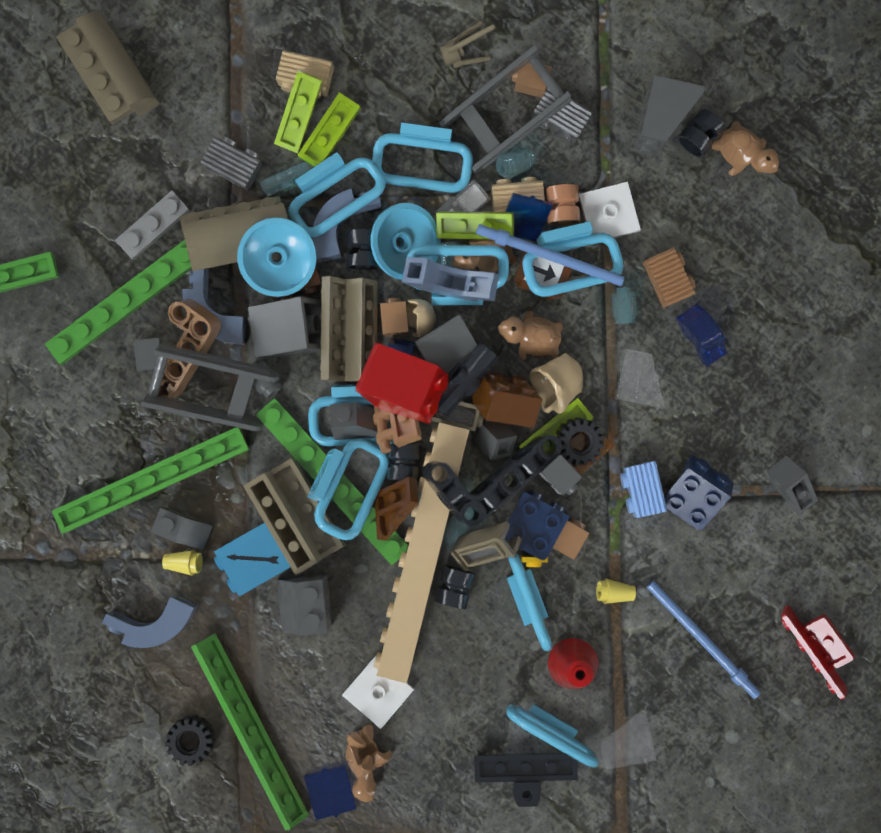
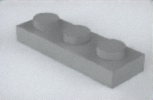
[115,191,190,260]

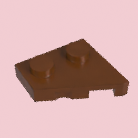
[375,477,418,541]

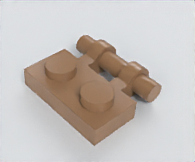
[373,406,422,453]

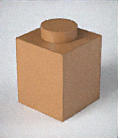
[511,63,552,98]
[380,298,409,337]
[553,518,589,560]

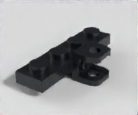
[474,753,578,807]

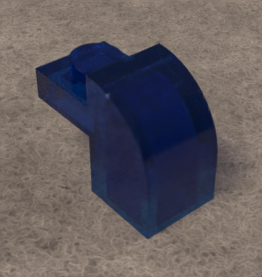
[676,304,727,367]

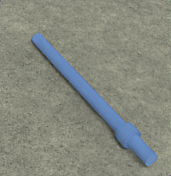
[476,224,624,286]
[647,581,761,699]

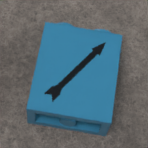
[214,523,290,596]

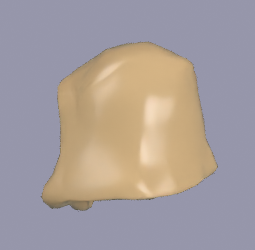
[529,353,583,414]

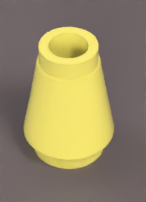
[162,550,203,576]
[596,578,636,604]

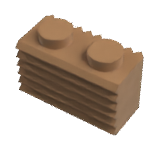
[643,247,696,309]

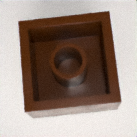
[471,371,543,428]

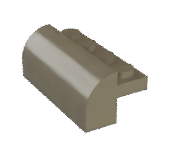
[56,12,160,125]
[179,196,288,271]
[320,276,378,383]
[243,457,346,575]

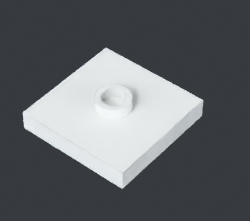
[579,182,641,238]
[342,655,414,729]

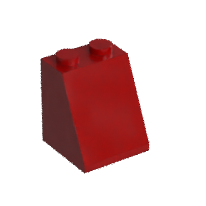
[355,343,450,424]

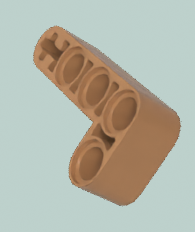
[158,299,221,399]

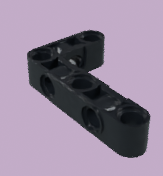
[423,434,562,526]

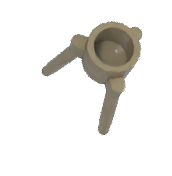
[439,21,495,69]

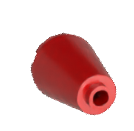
[547,638,599,689]

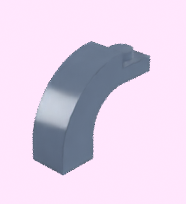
[312,189,382,263]
[402,257,500,301]
[183,268,247,345]
[102,594,199,648]

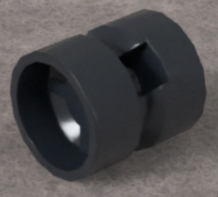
[677,109,726,158]
[346,229,379,270]
[387,443,422,481]
[435,565,475,609]

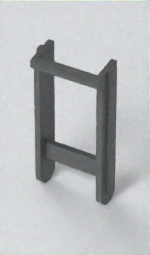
[440,45,572,173]
[141,342,279,431]

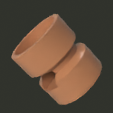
[545,184,580,226]

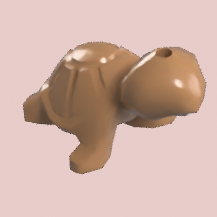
[712,121,780,176]
[451,239,517,273]
[498,311,563,360]
[345,724,392,803]

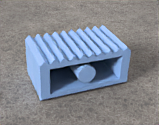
[620,461,667,518]

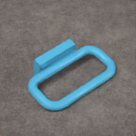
[372,123,473,193]
[288,152,386,237]
[522,221,624,297]
[406,245,509,305]
[308,384,394,446]
[307,438,390,540]
[506,553,552,651]
[506,703,599,767]

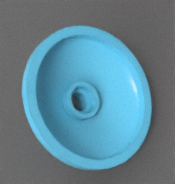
[371,203,441,280]
[237,218,316,297]

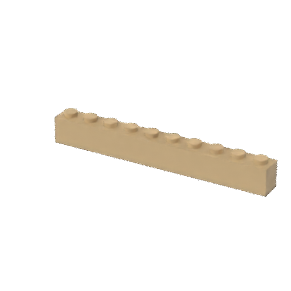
[374,422,469,683]

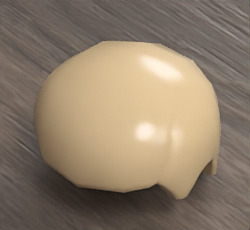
[407,299,436,338]

